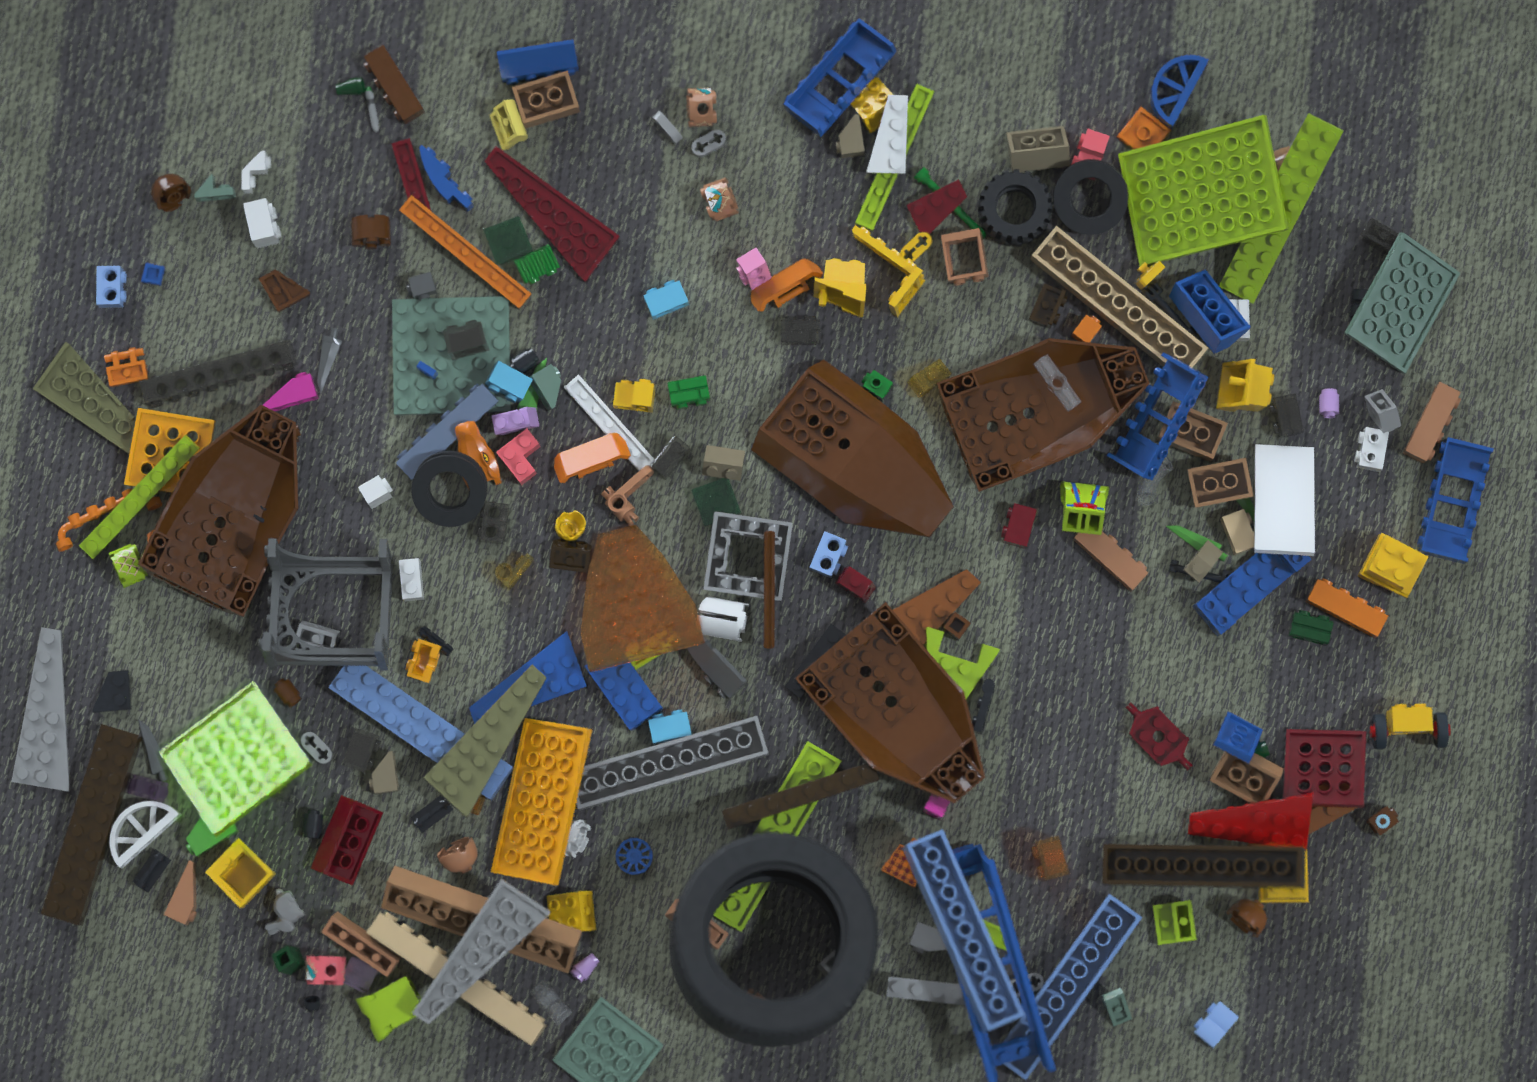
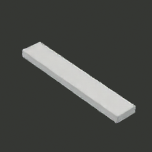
[564,374,656,471]

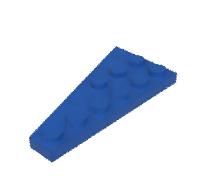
[469,631,587,724]

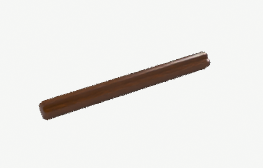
[764,531,775,649]

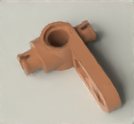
[601,465,654,526]

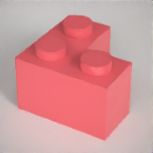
[1071,129,1110,180]
[496,429,540,486]

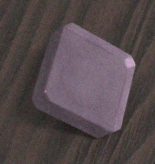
[344,957,378,993]

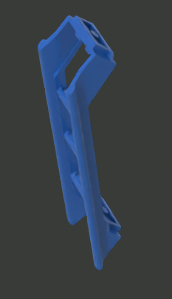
[952,843,1056,1082]

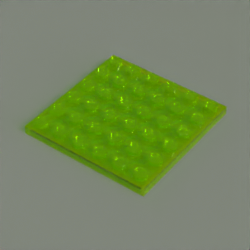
[159,681,312,837]

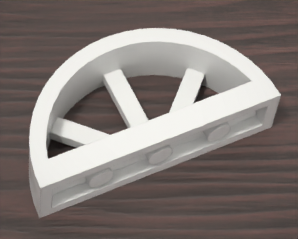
[110,801,181,868]

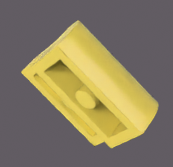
[489,100,528,150]

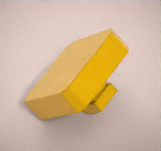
[1135,261,1165,290]

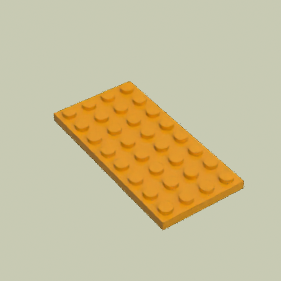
[491,718,592,886]

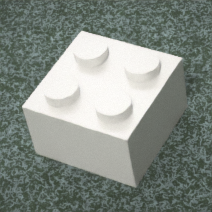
[243,198,281,248]

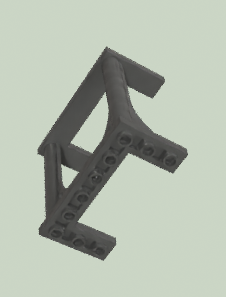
[259,538,393,671]

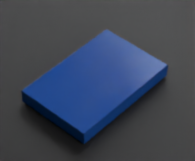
[1214,712,1263,763]

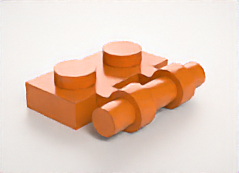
[104,347,149,387]

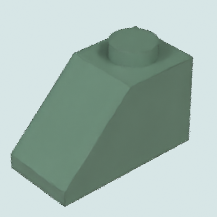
[530,364,561,411]

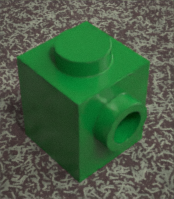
[862,370,893,401]

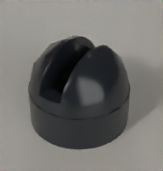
[304,996,321,1013]

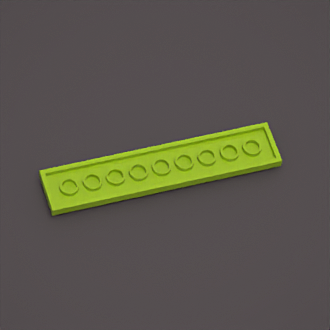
[1219,113,1344,304]
[713,741,842,932]

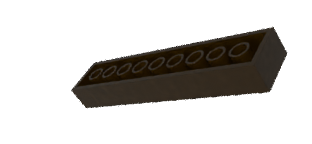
[41,724,142,926]
[1103,844,1306,889]

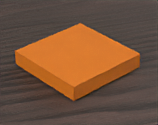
[1117,107,1171,150]

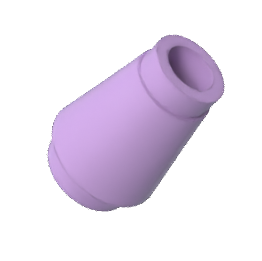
[570,953,599,983]

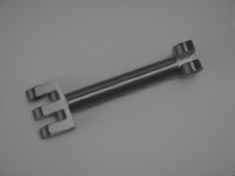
[1141,282,1196,335]
[1168,560,1233,583]

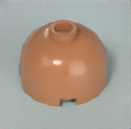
[437,837,478,874]

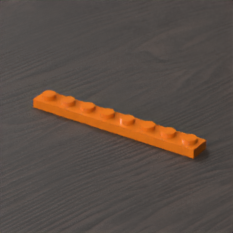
[399,195,532,309]

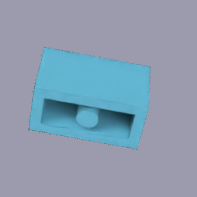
[643,280,689,320]
[485,361,533,403]
[648,709,692,744]

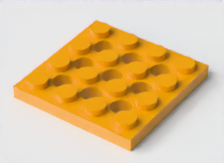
[124,408,216,493]

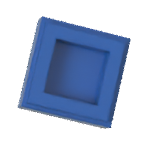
[141,263,165,286]
[417,361,438,380]

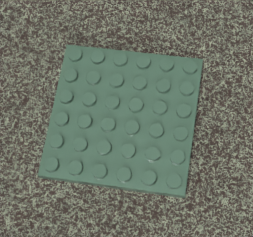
[392,296,511,415]

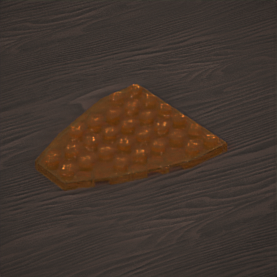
[581,525,705,672]

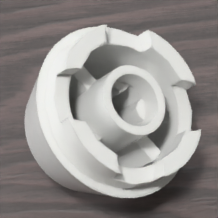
[565,819,591,857]

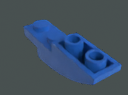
[419,145,473,212]

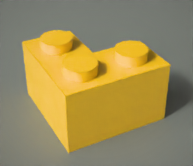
[613,379,655,413]

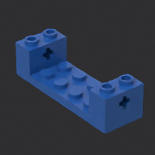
[1192,553,1312,636]

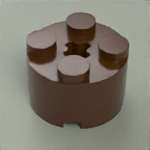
[351,215,391,250]

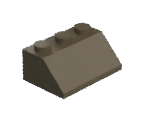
[1006,126,1070,173]

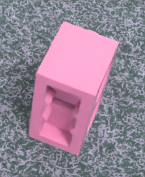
[736,248,772,290]

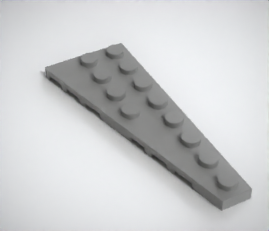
[11,627,70,792]
[412,879,551,1025]

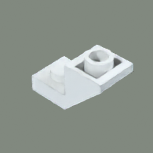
[242,151,271,193]

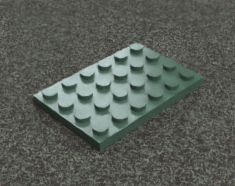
[1344,232,1460,374]

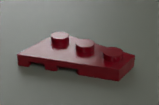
[907,179,967,240]

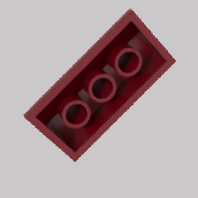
[311,795,383,885]

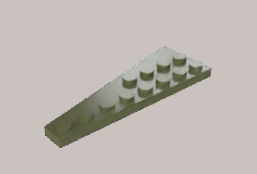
[33,342,167,469]
[423,665,547,818]

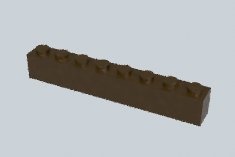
[722,763,879,830]

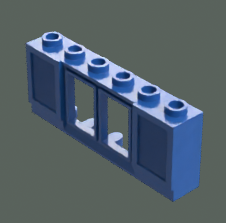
[783,18,897,137]
[1107,352,1208,480]
[1417,437,1494,564]

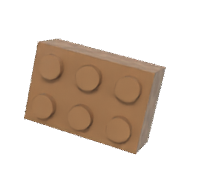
[512,70,580,129]
[1157,401,1228,462]
[1187,458,1254,508]
[1210,751,1283,803]

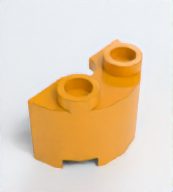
[405,639,441,683]

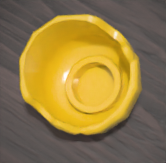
[555,510,586,541]

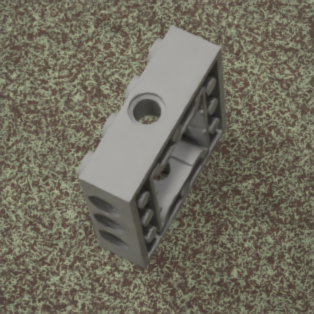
[703,512,793,601]

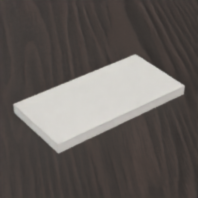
[1254,444,1315,556]

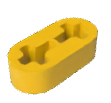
[900,232,932,262]

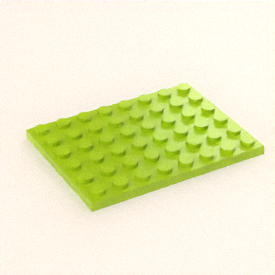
[1118,115,1289,266]

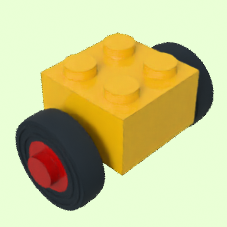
[1369,704,1451,750]

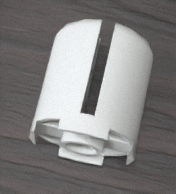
[697,597,749,642]

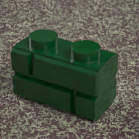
[1288,610,1334,646]

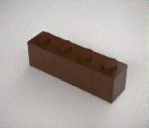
[363,45,425,125]

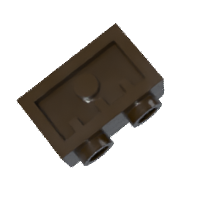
[549,538,592,573]

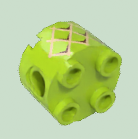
[108,544,148,588]

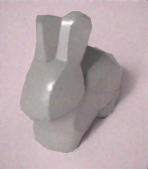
[265,888,305,935]

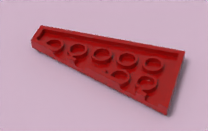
[1188,792,1314,851]

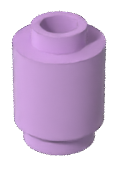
[1319,389,1339,418]

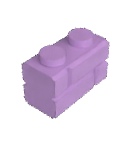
[492,407,539,435]

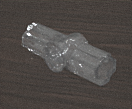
[1033,354,1082,412]

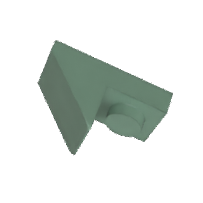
[194,174,236,202]
[1102,988,1132,1026]

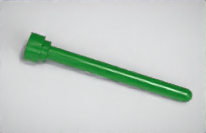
[914,167,986,238]

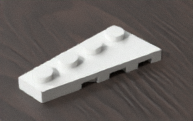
[867,95,908,174]

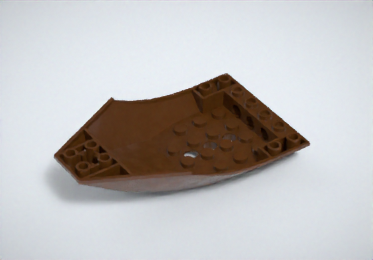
[936,338,1150,492]
[751,360,954,538]
[137,405,298,617]
[795,602,985,803]

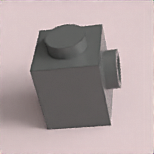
[406,272,437,301]

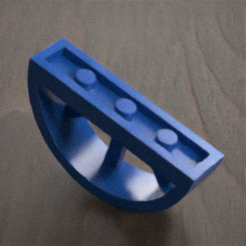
[1150,55,1209,130]

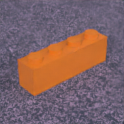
[1305,578,1388,638]

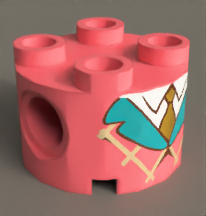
[305,956,346,985]

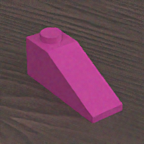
[263,372,319,411]
[923,794,950,820]

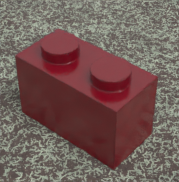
[1001,503,1037,549]

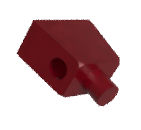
[835,566,876,603]

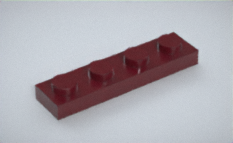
[391,138,432,212]

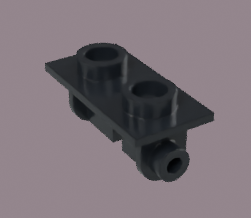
[410,795,454,833]
[132,849,171,893]

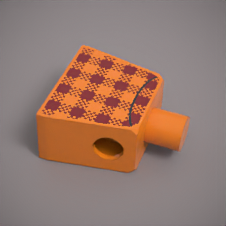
[881,837,917,888]

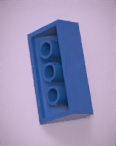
[497,39,579,85]
[1169,269,1251,354]

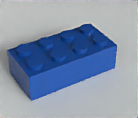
[584,643,663,731]

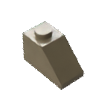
[835,114,865,159]
[1183,540,1223,583]
[369,751,399,795]

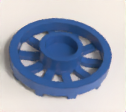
[616,838,653,875]

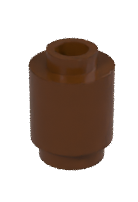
[273,678,302,708]

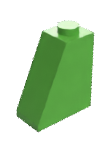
[186,797,239,857]

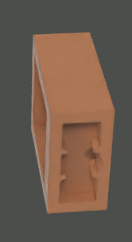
[941,228,989,286]

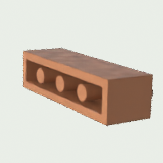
[1403,382,1461,464]
[1073,528,1148,592]
[322,912,402,977]

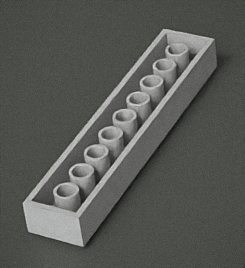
[576,716,769,811]

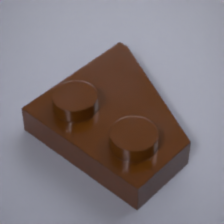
[259,269,311,313]

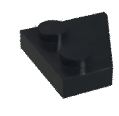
[93,670,132,713]

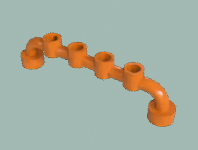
[56,488,163,552]

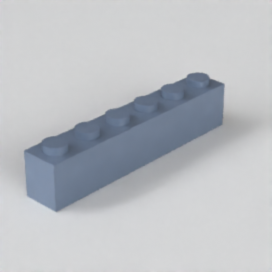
[396,383,499,480]

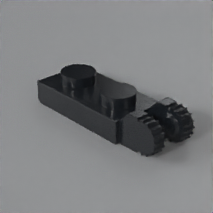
[972,678,996,735]

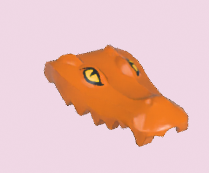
[455,421,502,489]

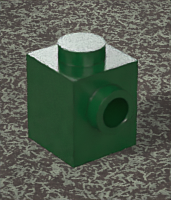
[272,945,306,975]

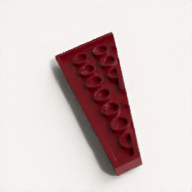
[484,146,620,283]

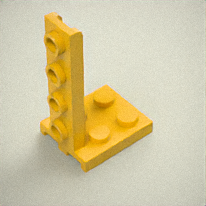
[852,225,925,318]

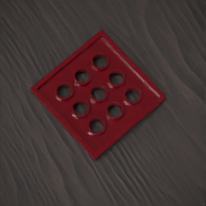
[1283,729,1366,808]

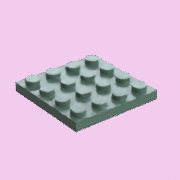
[552,997,664,1082]

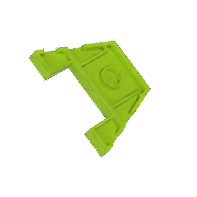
[925,627,1000,699]

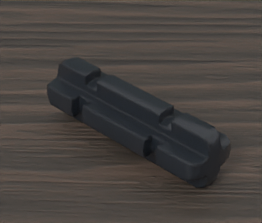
[419,626,453,656]

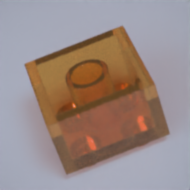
[1031,835,1069,882]

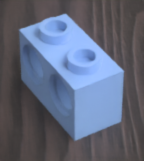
[96,266,127,308]
[810,531,848,578]

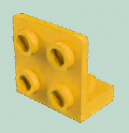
[850,77,893,134]
[547,891,596,932]

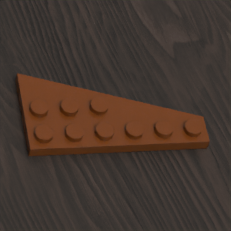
[893,569,981,645]

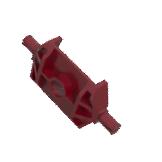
[1125,702,1193,771]

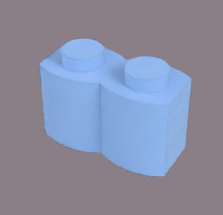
[1193,1002,1238,1048]

